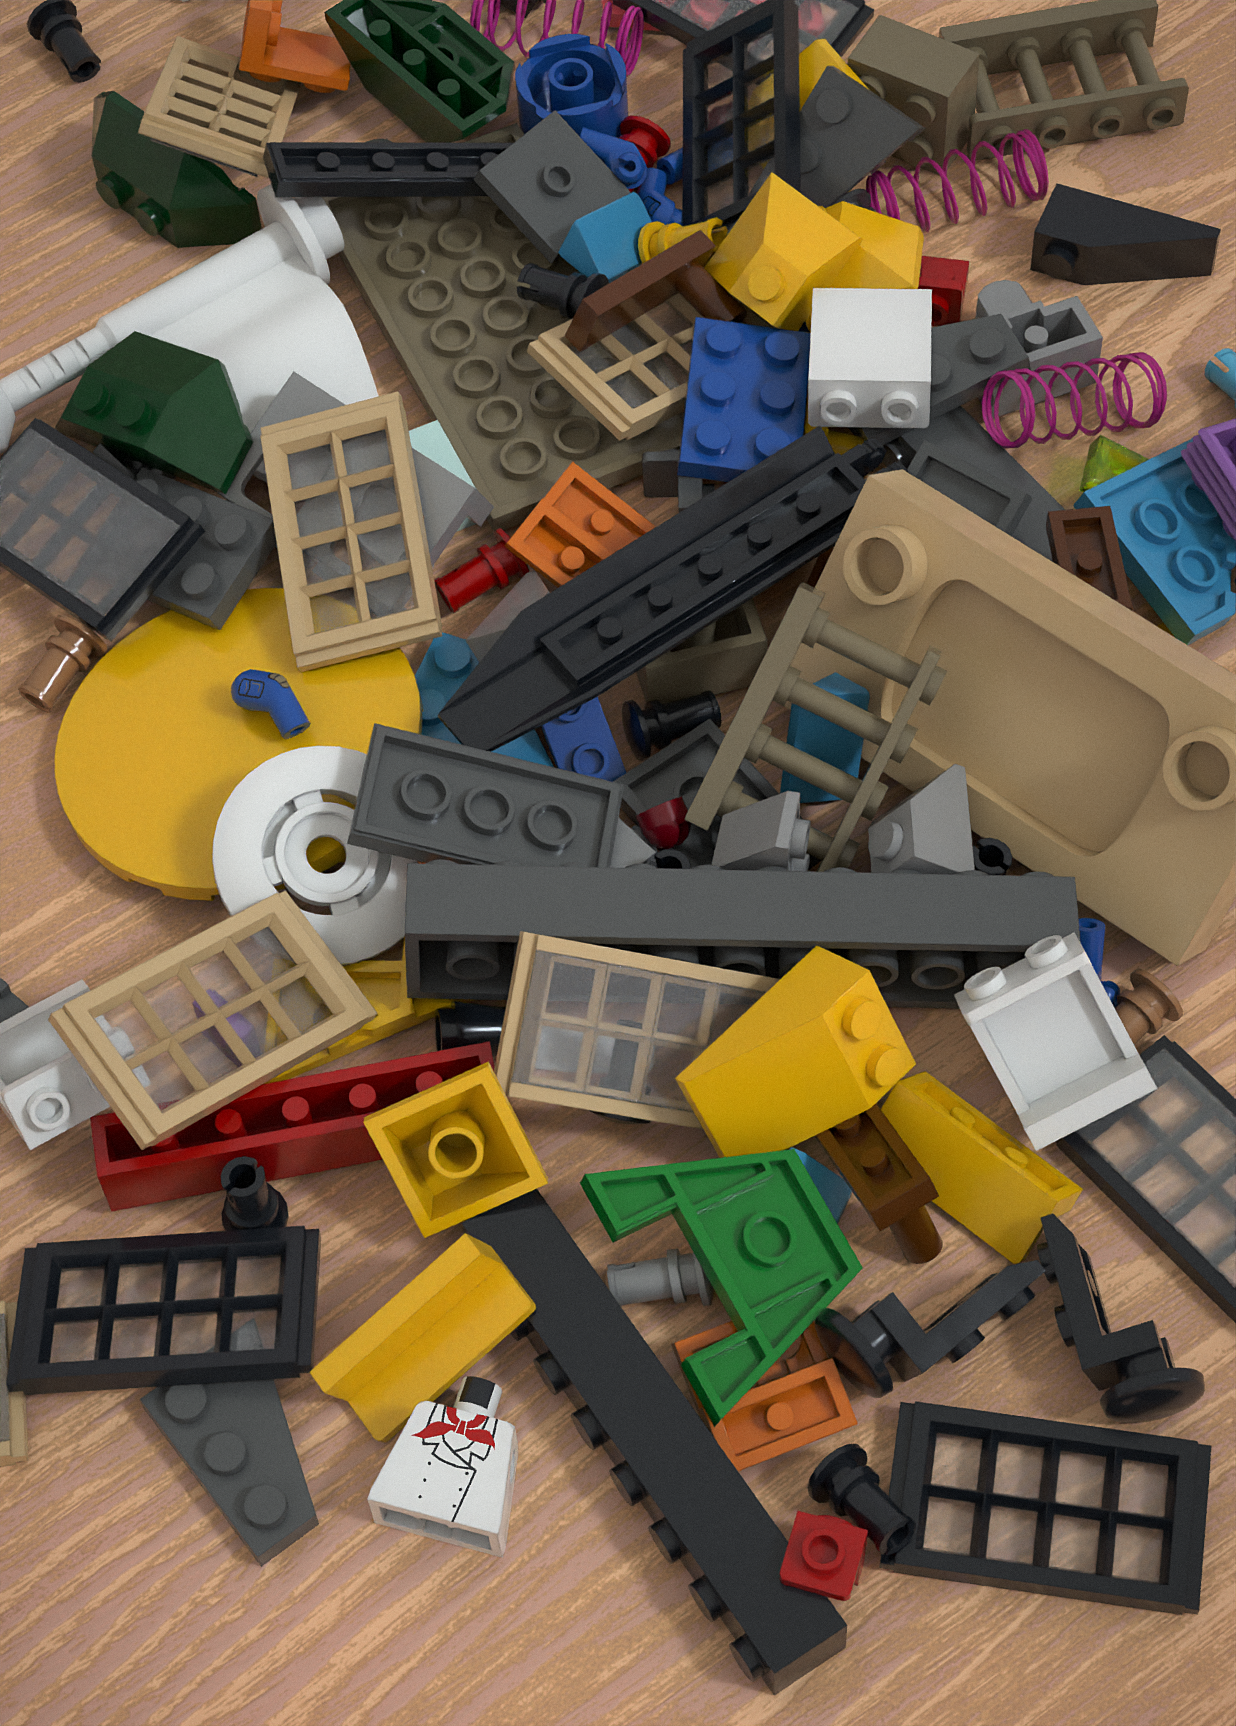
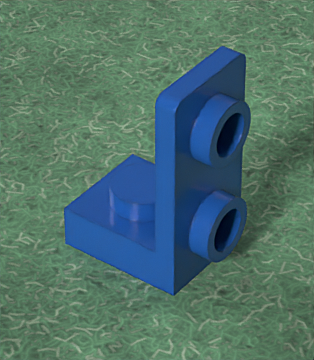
[541,697,627,782]

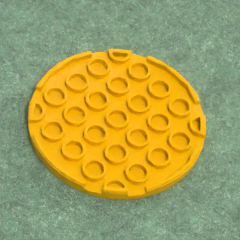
[55,588,423,901]

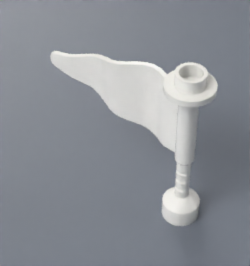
[0,184,434,569]

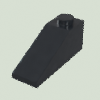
[1030,183,1221,285]

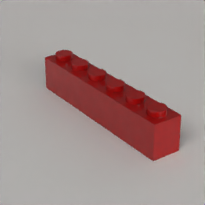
[90,1041,495,1212]

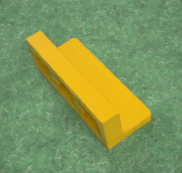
[881,1071,1083,1264]
[310,1233,536,1443]

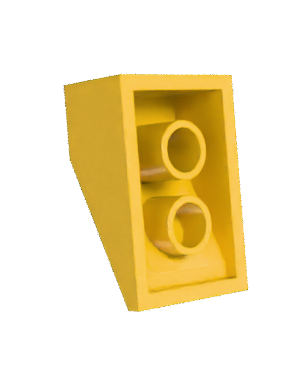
[675,945,916,1158]

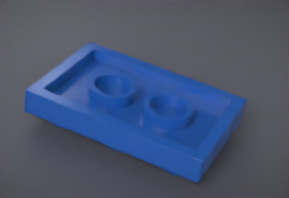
[677,317,811,482]

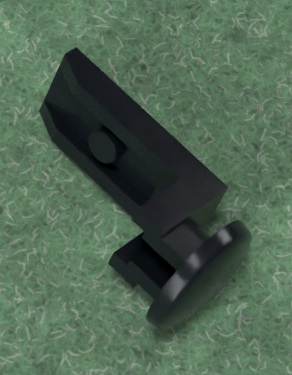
[1037,1214,1205,1423]
[815,1260,1046,1398]

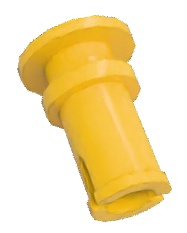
[638,217,728,264]

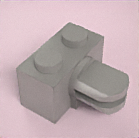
[975,280,1103,418]

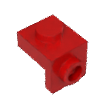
[780,1511,868,1601]

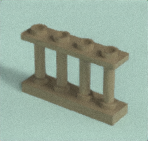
[939,0,1189,161]
[685,582,947,872]

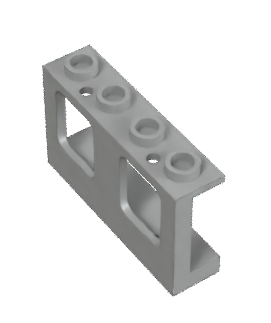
[216,371,494,617]

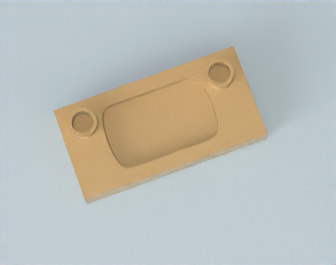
[784,469,1236,966]

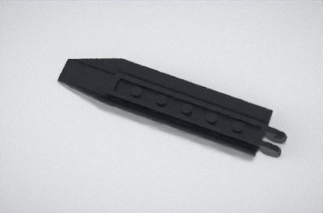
[438,426,910,752]

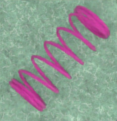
[470,0,644,77]
[866,129,1049,232]
[982,352,1167,448]

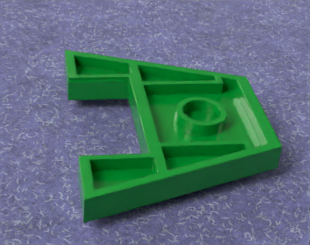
[580,1149,863,1427]

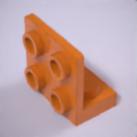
[239,0,350,93]

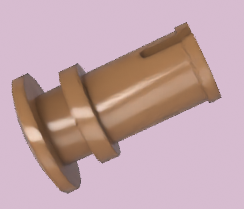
[18,615,108,713]
[1115,968,1183,1045]

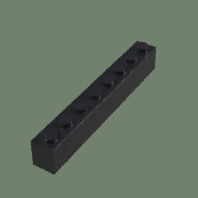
[462,1189,847,1695]

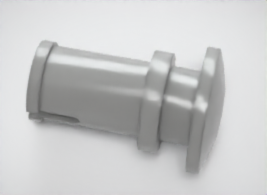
[607,1249,714,1307]

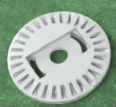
[212,746,418,966]

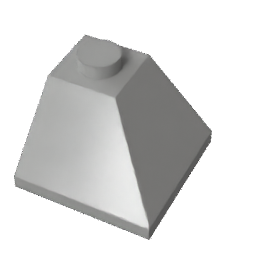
[868,764,975,874]

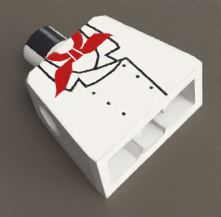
[367,1376,518,1558]

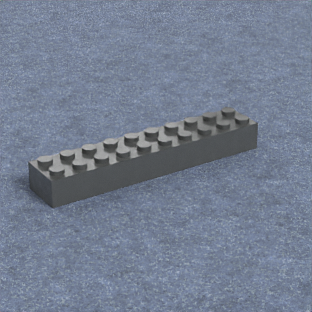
[405,859,1080,1009]

